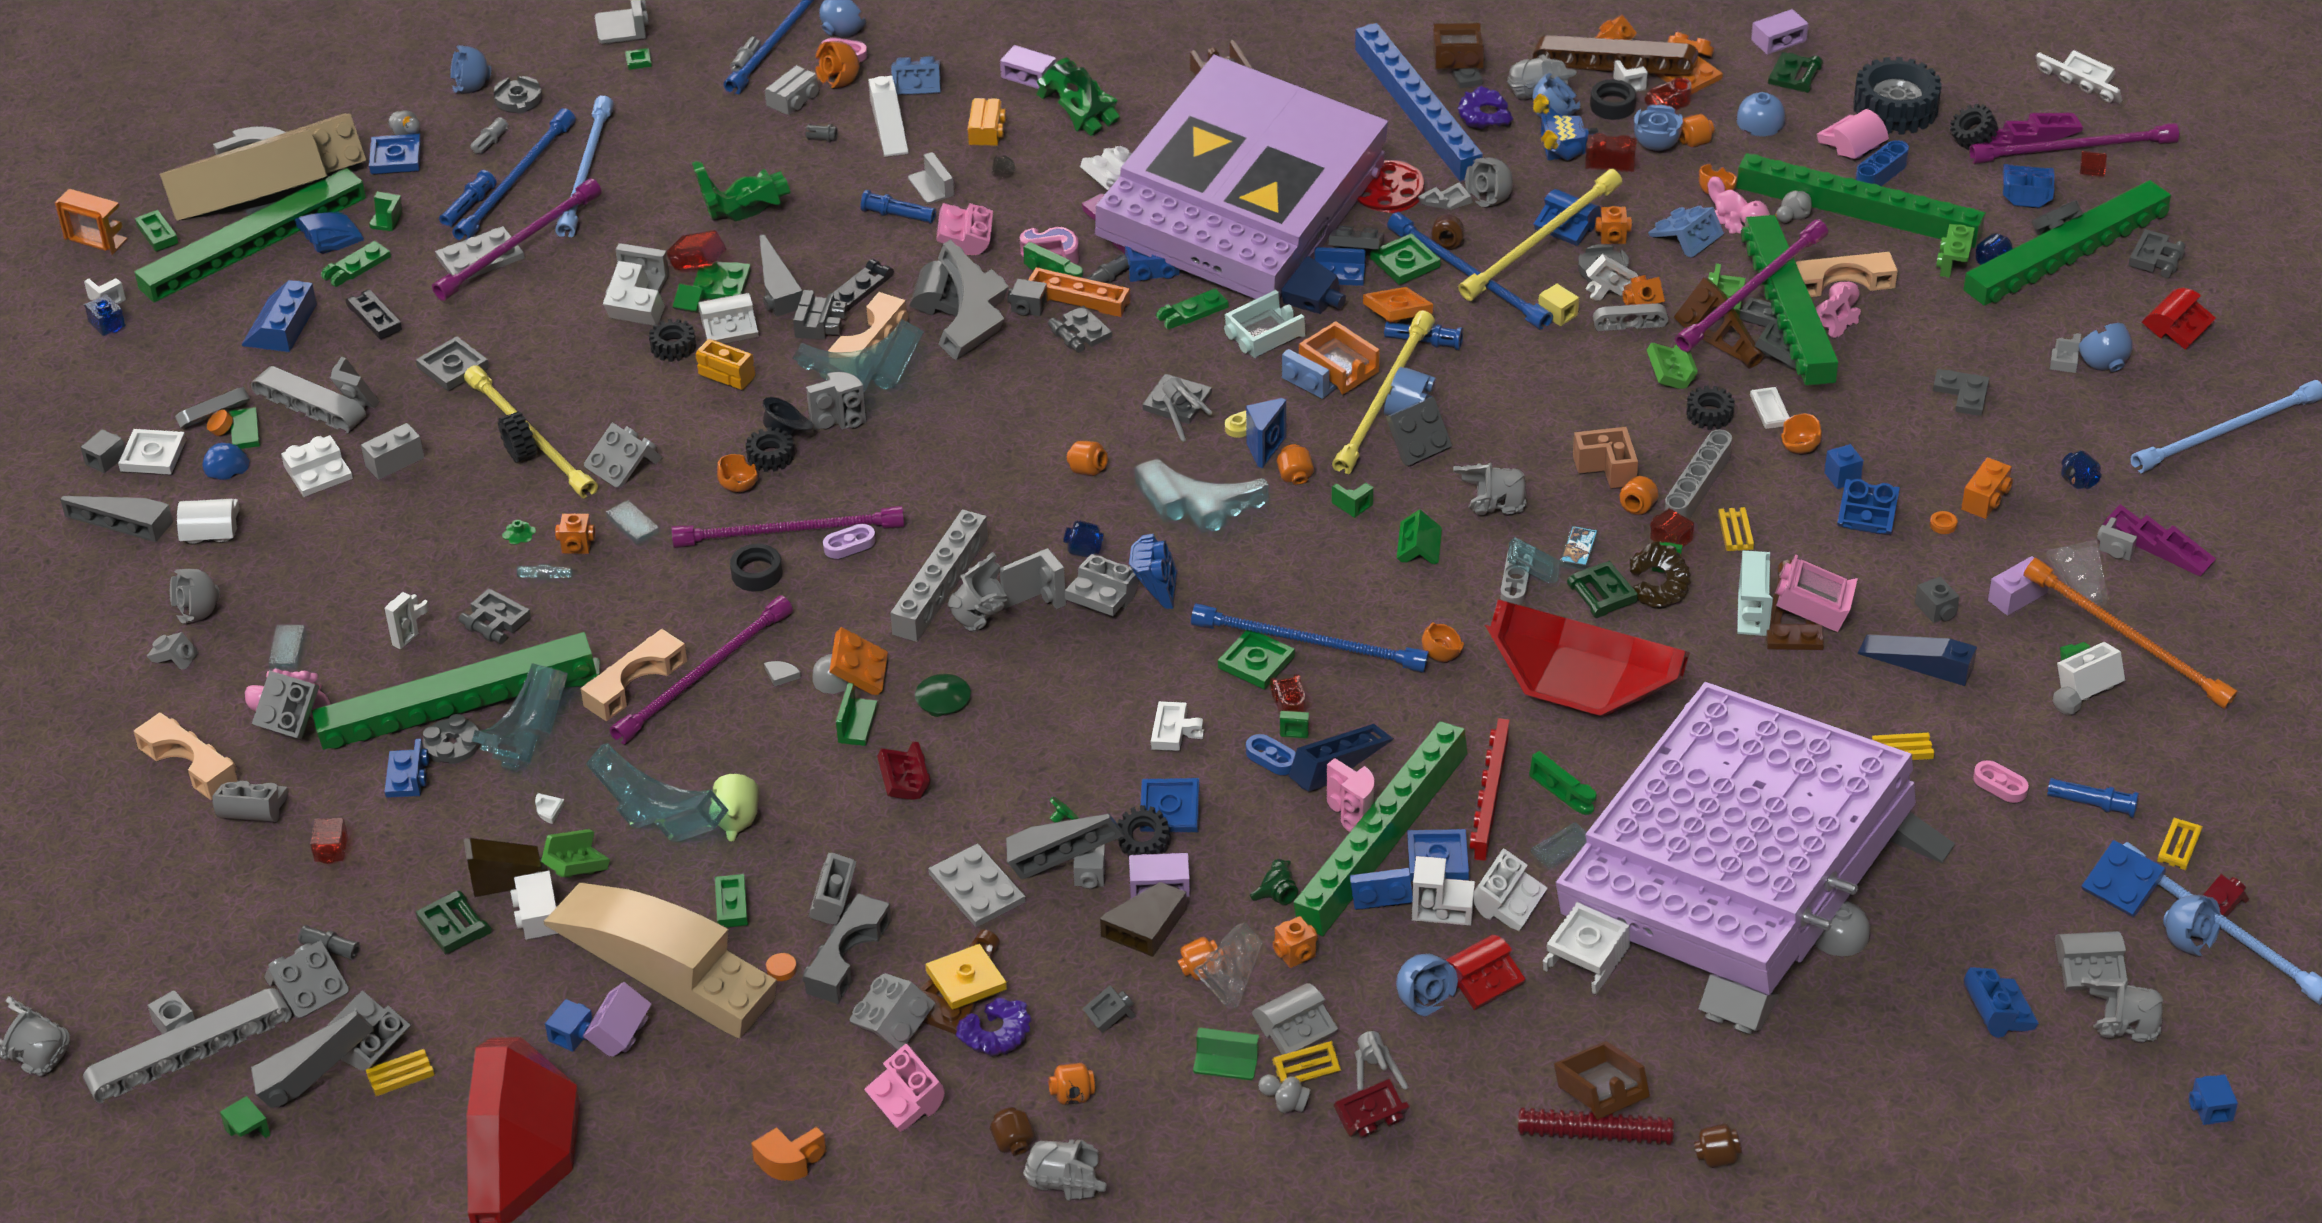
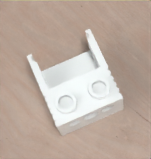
[1543,902,1630,994]

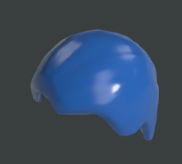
[202,442,250,480]

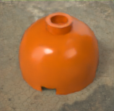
[815,41,860,88]

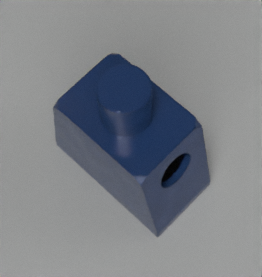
[1281,256,1346,314]

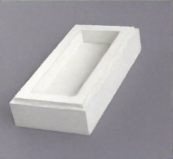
[1750,387,1790,429]

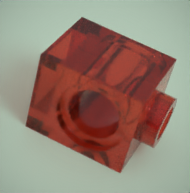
[1650,508,1694,548]
[310,818,348,864]

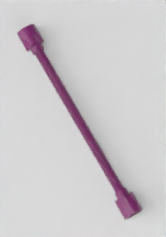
[1969,123,2179,164]
[432,178,602,301]
[1675,220,1828,352]
[672,506,904,548]
[609,595,793,745]

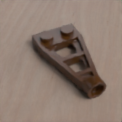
[1674,277,1764,369]
[1766,560,1824,650]
[919,929,1000,1035]

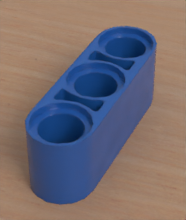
[1856,140,1909,186]

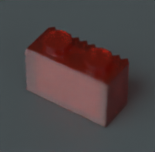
[1585,133,1637,173]
[666,230,726,270]

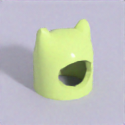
[710,774,760,841]

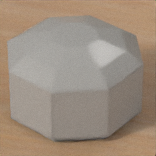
[2053,686,2082,715]

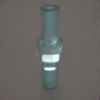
[517,564,572,580]

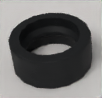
[1590,79,1636,120]
[730,544,782,592]

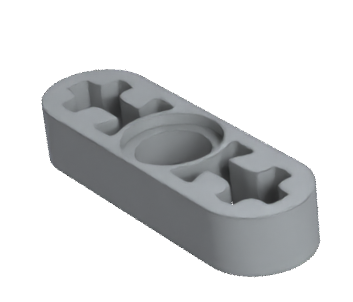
[1593,303,1668,331]
[175,387,250,429]
[1500,545,1532,605]

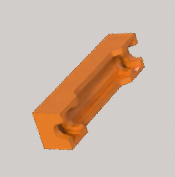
[1028,268,1130,317]

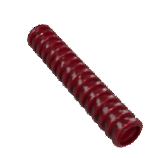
[1518,1107,1674,1145]

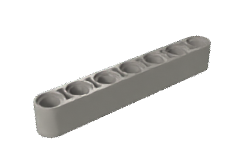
[83,988,291,1103]

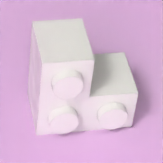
[603,261,665,325]
[1412,856,1475,925]

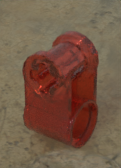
[1645,77,1691,111]
[1270,674,1306,713]

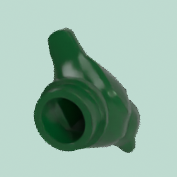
[1250,859,1298,905]

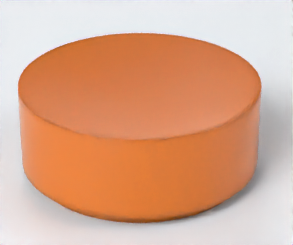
[207,410,233,436]
[1930,511,1958,534]
[766,953,797,981]

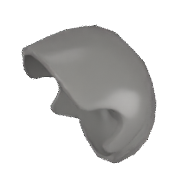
[812,654,849,694]

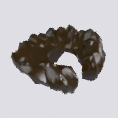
[1630,541,1691,608]

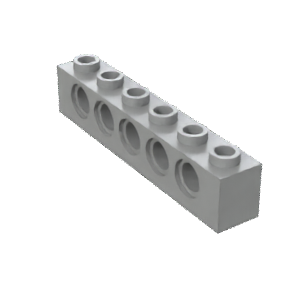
[890,509,988,642]

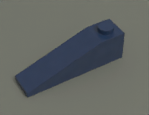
[1858,635,1977,686]
[1289,724,1394,791]

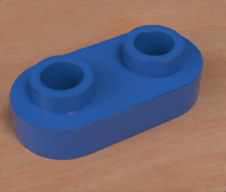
[1246,734,1296,775]

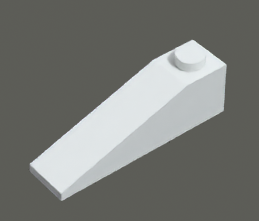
[868,76,908,157]

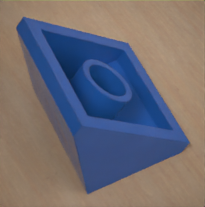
[1246,398,1286,468]

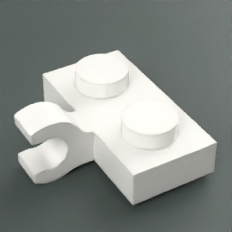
[1586,254,1638,300]
[385,592,429,649]
[1151,702,1204,751]

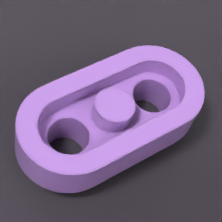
[823,524,875,559]

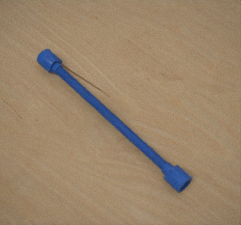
[723,0,814,94]
[452,108,576,240]
[1387,212,1553,330]
[1191,603,1429,673]

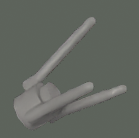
[1162,377,1212,441]
[1355,1031,1408,1091]

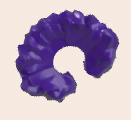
[1458,86,1513,129]
[956,997,1032,1057]

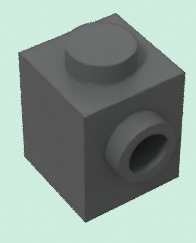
[1008,279,1048,316]
[81,429,125,473]
[1915,576,1959,623]

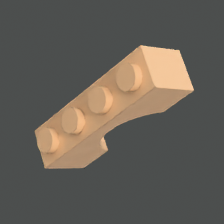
[1795,252,1897,297]
[828,292,908,377]
[581,629,687,721]
[134,712,237,800]

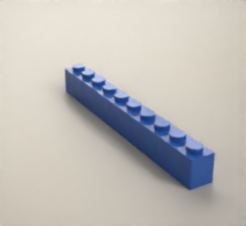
[1355,23,1483,181]

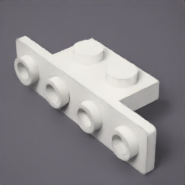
[2036,50,2122,104]

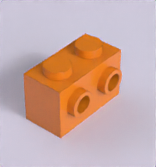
[1961,457,2013,519]

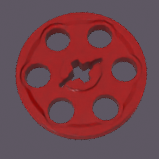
[1357,160,1424,213]

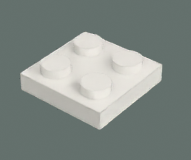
[118,429,186,474]

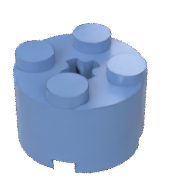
[1384,367,1436,416]

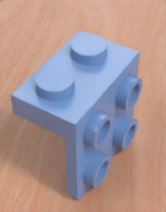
[1282,349,1352,399]

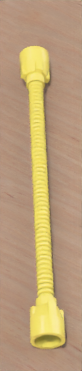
[1458,169,1622,301]
[1332,311,1435,474]
[464,365,598,499]

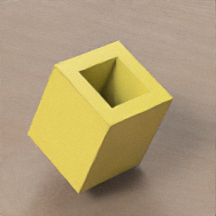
[1538,284,1579,326]

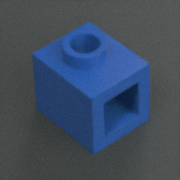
[1824,444,1864,489]
[545,999,592,1052]
[2189,1074,2238,1125]

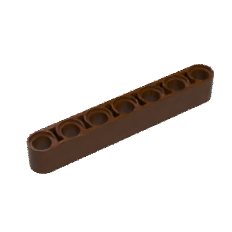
[1533,35,1698,75]

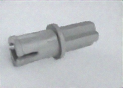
[730,37,761,72]
[470,118,508,154]

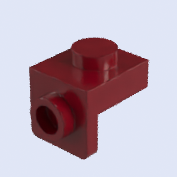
[2203,874,2249,917]

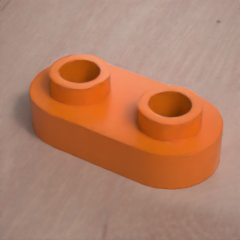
[1668,32,1714,57]

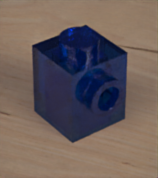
[84,294,126,336]

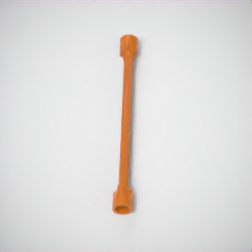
[2023,558,2238,709]

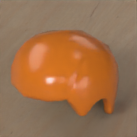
[1699,164,1737,195]
[1781,413,1822,454]
[717,454,758,492]
[1422,622,1464,662]

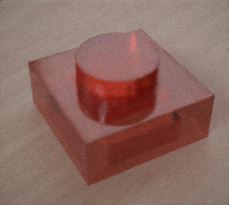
[2079,151,2107,176]

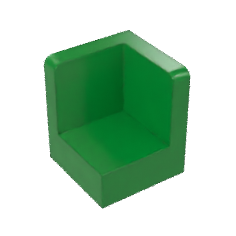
[369,192,402,231]
[1332,483,1374,518]
[220,1096,271,1139]

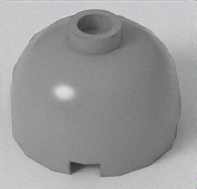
[1465,157,1513,207]
[170,569,220,623]
[1814,901,1870,956]

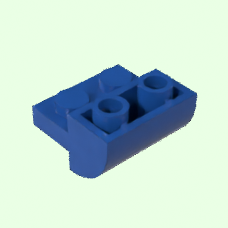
[1533,189,1601,246]
[1964,967,2039,1038]

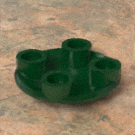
[915,674,971,717]

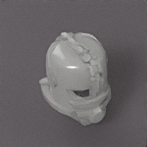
[1507,54,1576,100]
[1453,463,1527,515]
[948,552,1008,632]
[2081,977,2163,1042]
[0,996,69,1076]
[1024,1139,1107,1201]

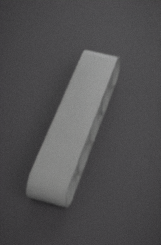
[251,366,366,433]
[1664,429,1732,527]

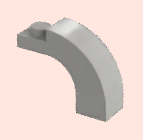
[213,127,286,155]

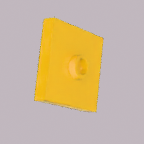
[926,944,1006,1010]

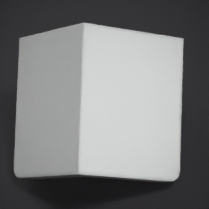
[1614,60,1647,91]
[84,278,126,311]

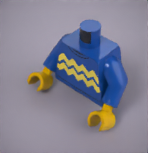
[1533,94,1599,161]

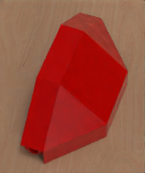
[1485,599,1690,716]
[467,1037,580,1223]

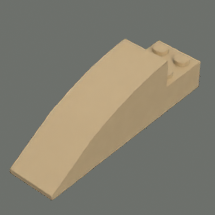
[160,113,366,221]
[544,883,776,1039]

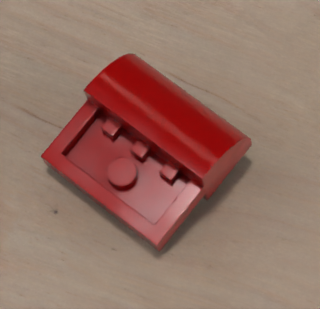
[2142,288,2216,350]
[1445,935,1526,1010]

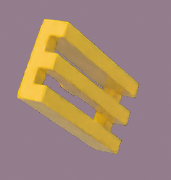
[1718,507,1754,551]
[1872,733,1934,760]
[2157,818,2203,870]
[1272,1041,1341,1083]
[365,1049,434,1096]

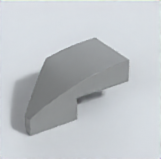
[1418,183,1473,210]
[2050,333,2081,373]

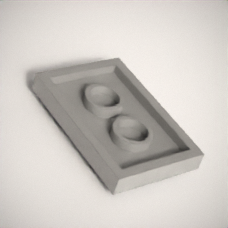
[435,227,525,280]
[928,844,1025,927]

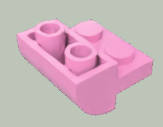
[1817,109,1889,159]
[936,203,993,255]
[1327,758,1374,832]
[864,1044,944,1132]

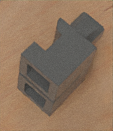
[793,290,848,340]

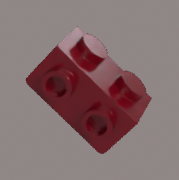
[877,741,930,800]
[1333,1078,1410,1138]

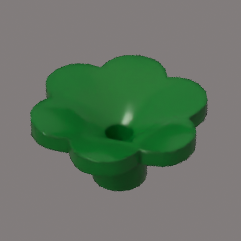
[502,520,536,545]
[1049,796,1079,823]

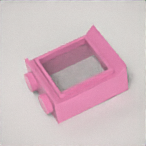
[1775,555,1858,632]

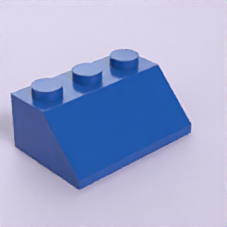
[242,280,317,352]

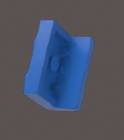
[1350,868,1413,909]

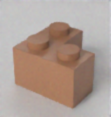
[1573,427,1638,488]

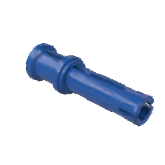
[439,170,497,227]
[860,189,936,224]
[1384,321,1464,350]
[2047,778,2139,818]

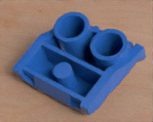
[2003,164,2054,207]
[295,212,364,253]
[1837,479,1900,534]
[1129,534,1177,609]

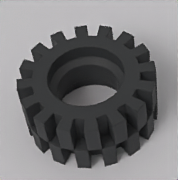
[1950,104,1999,150]
[649,319,696,362]
[1686,385,1735,430]
[498,411,537,463]
[746,427,794,472]
[1117,805,1170,857]

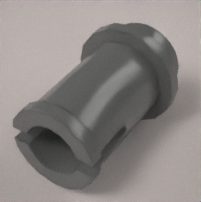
[806,124,838,143]

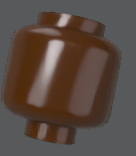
[1431,214,1464,250]
[990,1107,1035,1156]
[1694,1124,1742,1168]

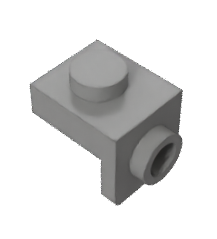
[2097,517,2137,561]
[147,632,198,669]

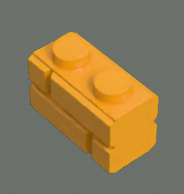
[968,98,1006,146]
[696,339,755,390]

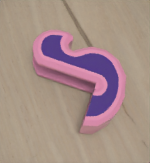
[1020,227,1079,265]

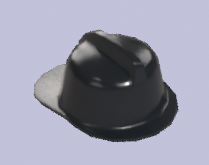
[763,397,814,435]

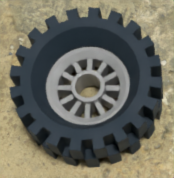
[1853,57,1942,135]

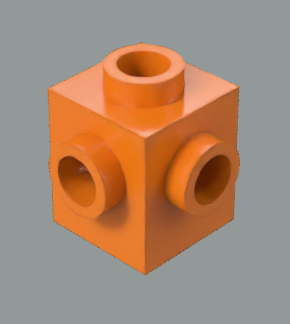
[1595,15,1637,40]
[1595,206,1632,244]
[1622,275,1665,305]
[555,513,596,554]
[1273,916,1318,968]

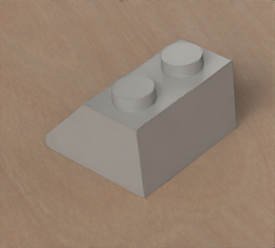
[1699,974,1779,1034]

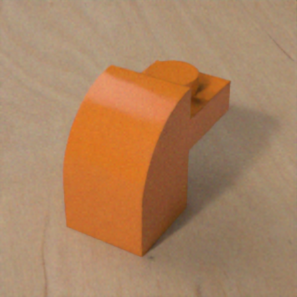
[751,1127,826,1181]

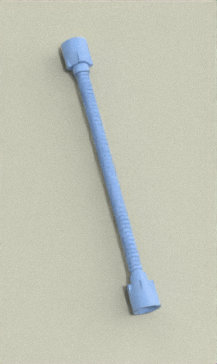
[555,96,614,237]
[2131,380,2322,473]
[2123,842,2322,1005]

